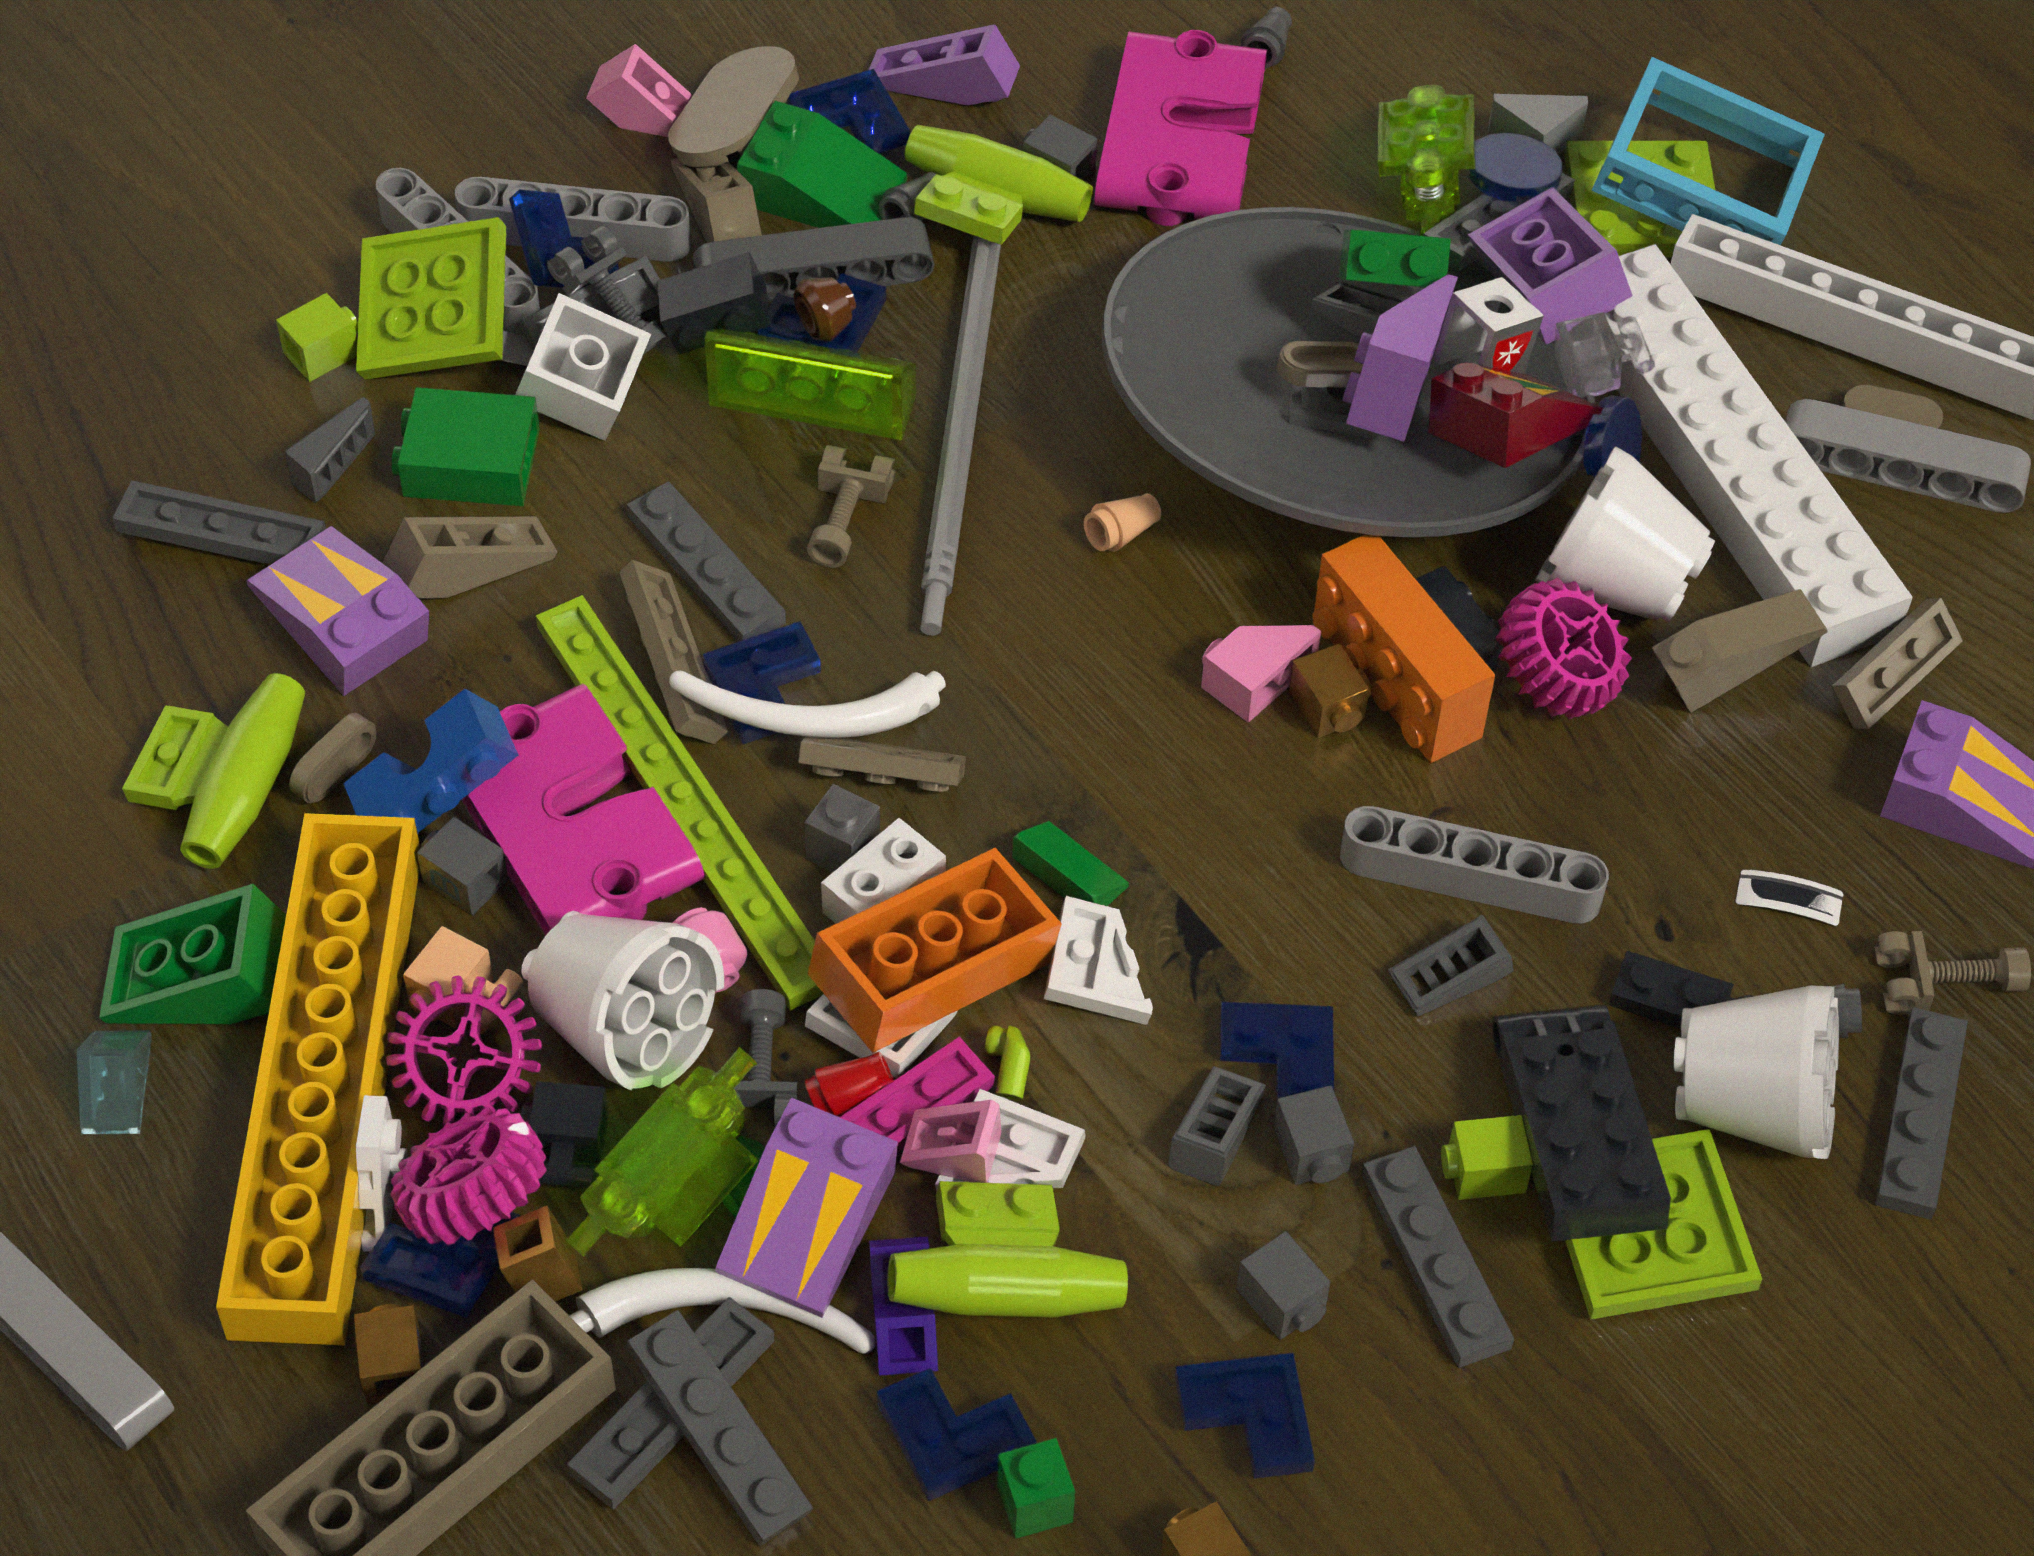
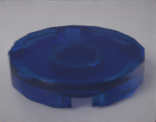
[1466,133,1562,202]
[1584,396,1642,486]

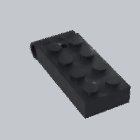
[1492,1004,1671,1242]

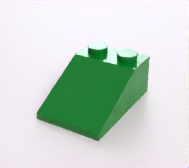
[737,101,907,228]
[99,884,286,1024]

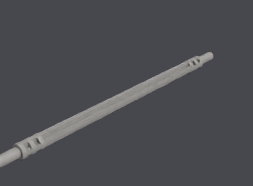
[920,235,1001,636]

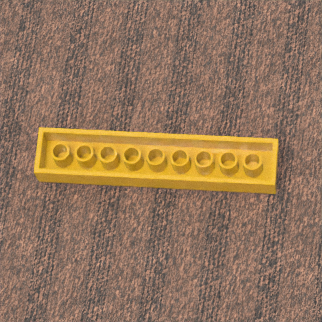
[216,813,420,1345]

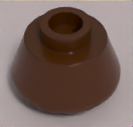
[793,277,856,343]

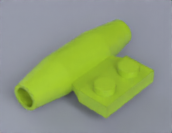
[905,125,1093,245]
[122,673,305,869]
[887,1181,1128,1318]

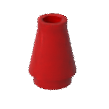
[805,1051,894,1117]

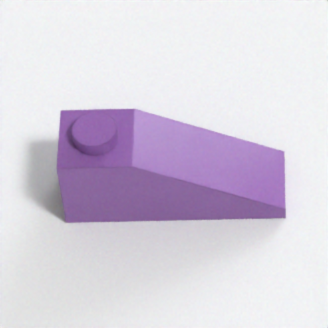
[864,24,1020,105]

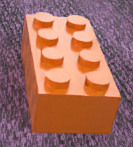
[1312,534,1495,764]
[808,848,1062,1053]

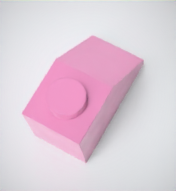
[586,44,693,137]
[1201,625,1321,723]

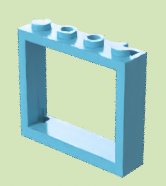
[1591,57,1825,246]

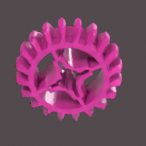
[1495,578,1632,719]
[386,975,542,1127]
[390,1108,547,1245]

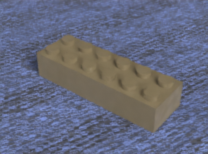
[245,1279,616,1556]

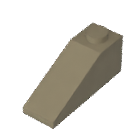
[671,158,762,243]
[383,516,557,598]
[1652,589,1828,713]

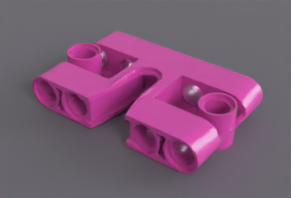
[1094,30,1267,226]
[461,683,705,936]

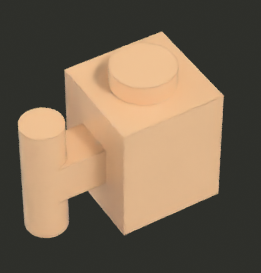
[403,926,523,1034]

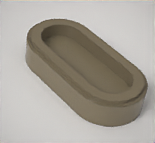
[1277,341,1363,388]
[1842,385,1943,429]
[289,713,376,803]

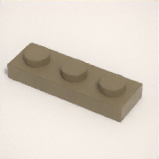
[1832,598,1963,729]
[798,737,966,792]

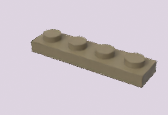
[619,560,728,744]

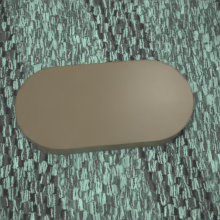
[668,46,799,168]

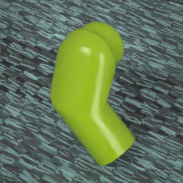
[985,1025,1030,1101]

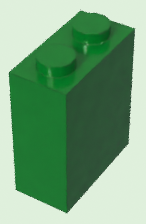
[1339,229,1451,288]
[392,387,540,507]

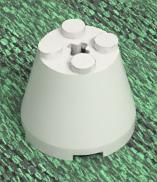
[1535,446,1715,622]
[521,911,724,1090]
[1674,985,1839,1159]

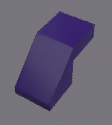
[869,1237,938,1376]

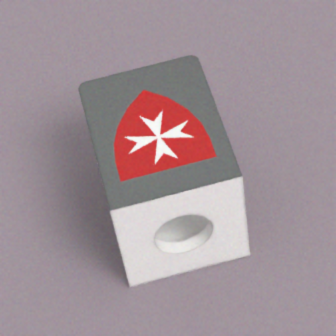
[1433,277,1544,374]

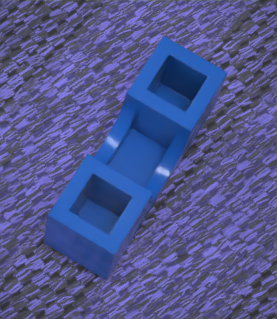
[343,689,518,834]

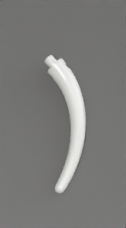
[669,670,946,738]
[570,1268,876,1354]

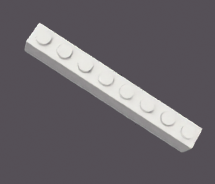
[1671,214,2034,420]

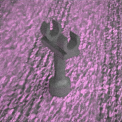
[548,226,667,355]
[717,989,798,1133]

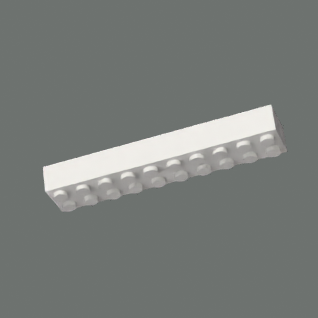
[1574,244,1913,667]

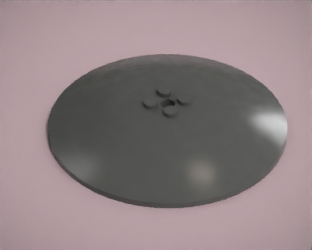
[1102,207,1595,537]

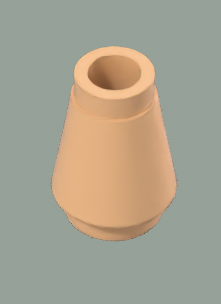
[1084,493,1161,552]

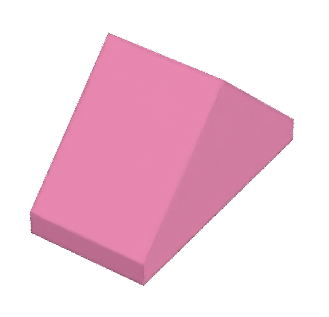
[900,1100,1001,1183]

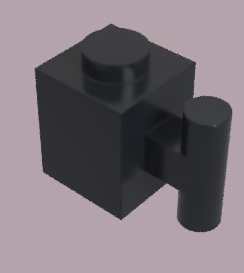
[521,1081,609,1189]

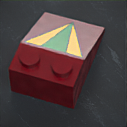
[1428,362,1606,468]

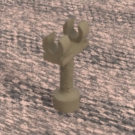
[807,445,895,568]
[1875,931,2031,1015]

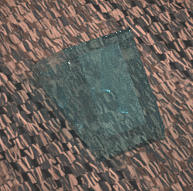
[76,1030,152,1134]

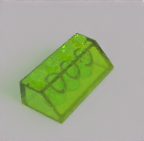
[705,329,916,440]

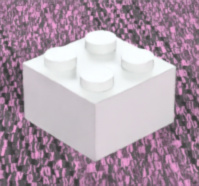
[515,293,651,441]

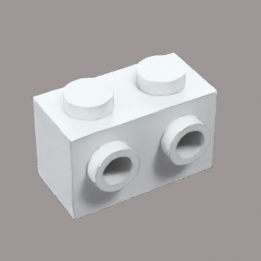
[821,818,946,924]

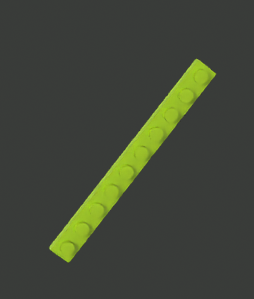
[536,595,823,1011]

